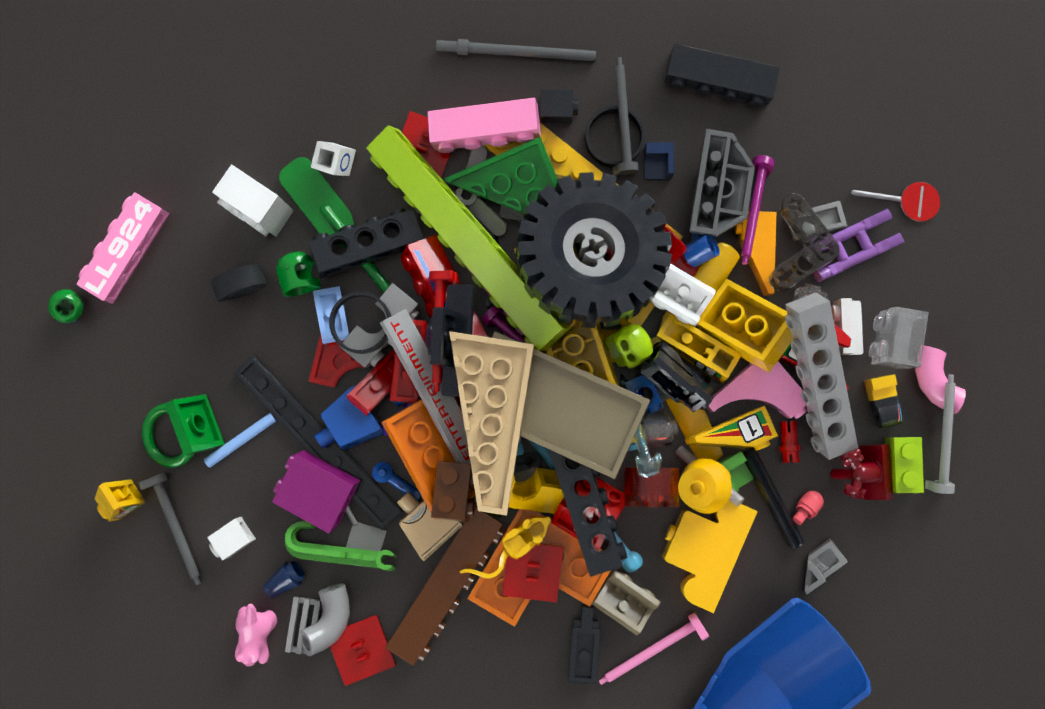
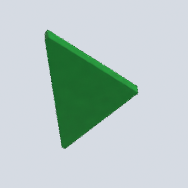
[445,137,558,214]

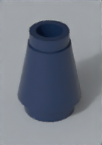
[263,561,305,598]

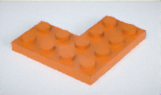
[381,396,476,520]
[467,509,611,627]

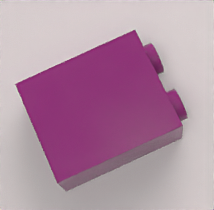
[272,450,361,534]

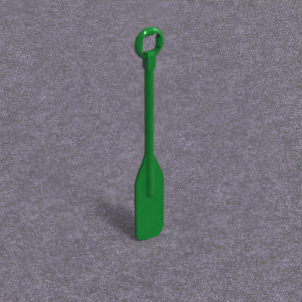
[279,157,417,320]

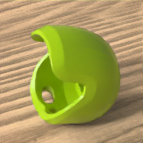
[605,324,653,368]

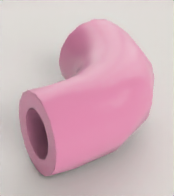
[915,345,966,414]

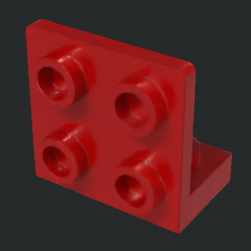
[551,477,630,549]

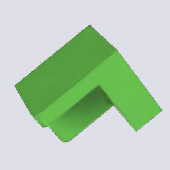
[718,451,753,492]

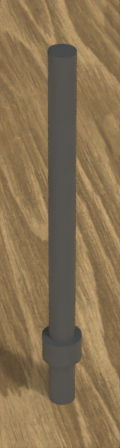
[436,39,596,61]

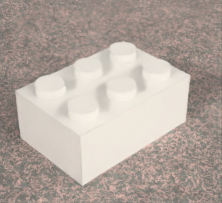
[212,164,294,237]

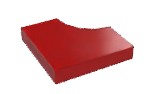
[308,333,365,388]

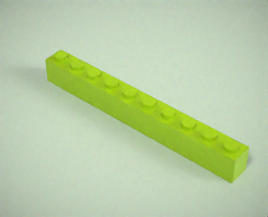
[366,125,570,351]

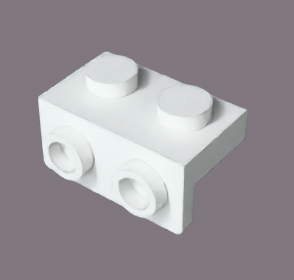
[652,264,716,326]
[831,298,863,355]

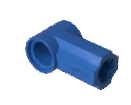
[684,233,720,268]

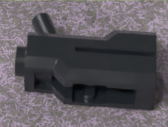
[640,341,714,413]

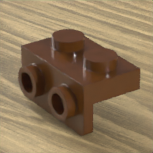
[431,461,475,523]

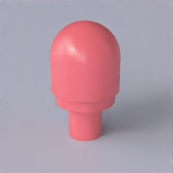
[792,491,824,525]

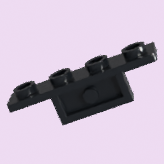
[428,284,475,396]

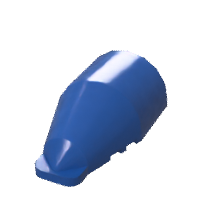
[693,598,871,709]

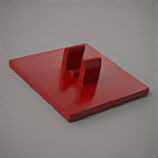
[402,111,451,179]
[502,544,563,603]
[330,614,396,686]

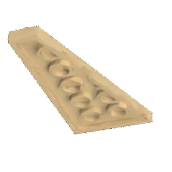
[449,331,534,516]

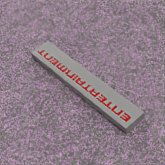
[380,309,471,464]

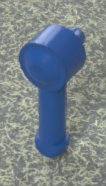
[372,462,422,502]

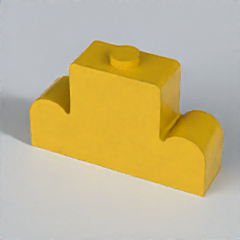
[662,500,758,613]

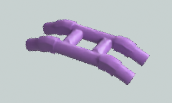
[802,208,904,282]

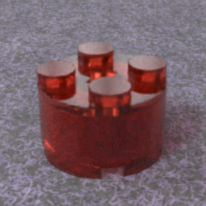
[624,468,679,507]

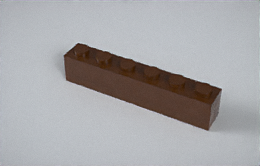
[386,505,504,666]

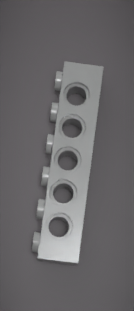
[785,293,858,460]

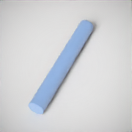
[204,413,277,468]

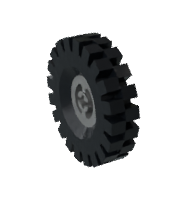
[515,172,672,328]

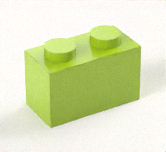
[884,437,924,493]

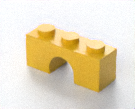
[509,468,564,514]

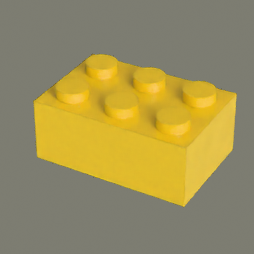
[697,279,793,373]

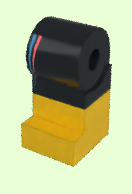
[864,374,903,429]

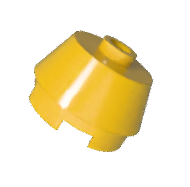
[678,458,732,514]

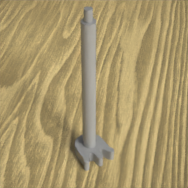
[925,374,956,494]

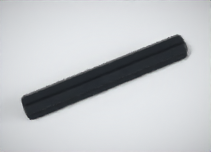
[743,449,804,549]

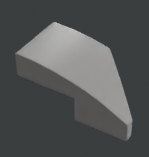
[804,538,848,594]

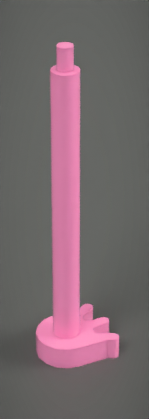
[599,612,710,685]

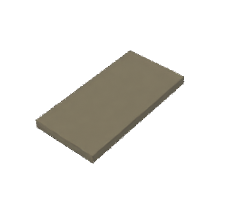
[460,332,650,479]

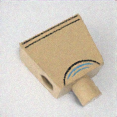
[397,492,463,561]

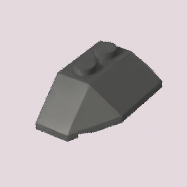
[689,129,755,237]

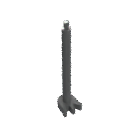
[612,57,639,176]
[138,472,201,586]

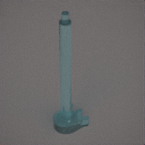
[619,374,662,477]

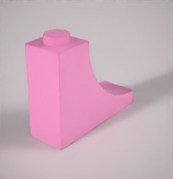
[706,362,807,419]

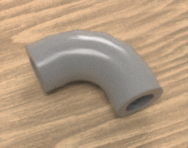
[300,583,350,656]

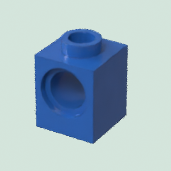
[625,375,669,414]

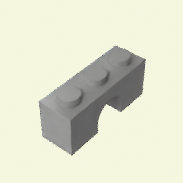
[339,283,420,369]

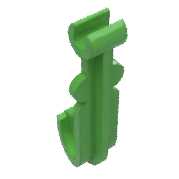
[285,521,397,572]

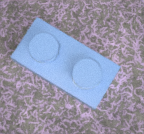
[313,286,349,344]

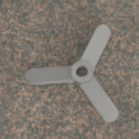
[415,145,507,236]

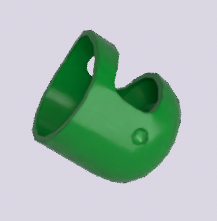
[276,251,322,297]

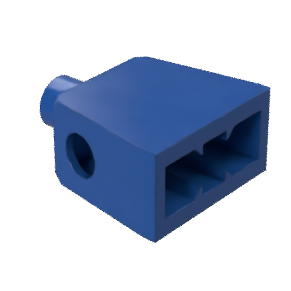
[314,385,383,450]

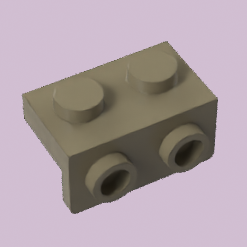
[592,571,660,635]

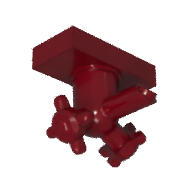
[830,444,893,500]

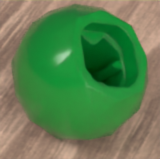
[48,289,84,323]

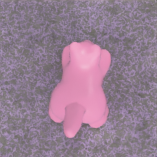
[235,604,277,666]

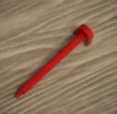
[429,270,458,392]

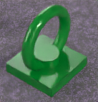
[142,394,224,468]

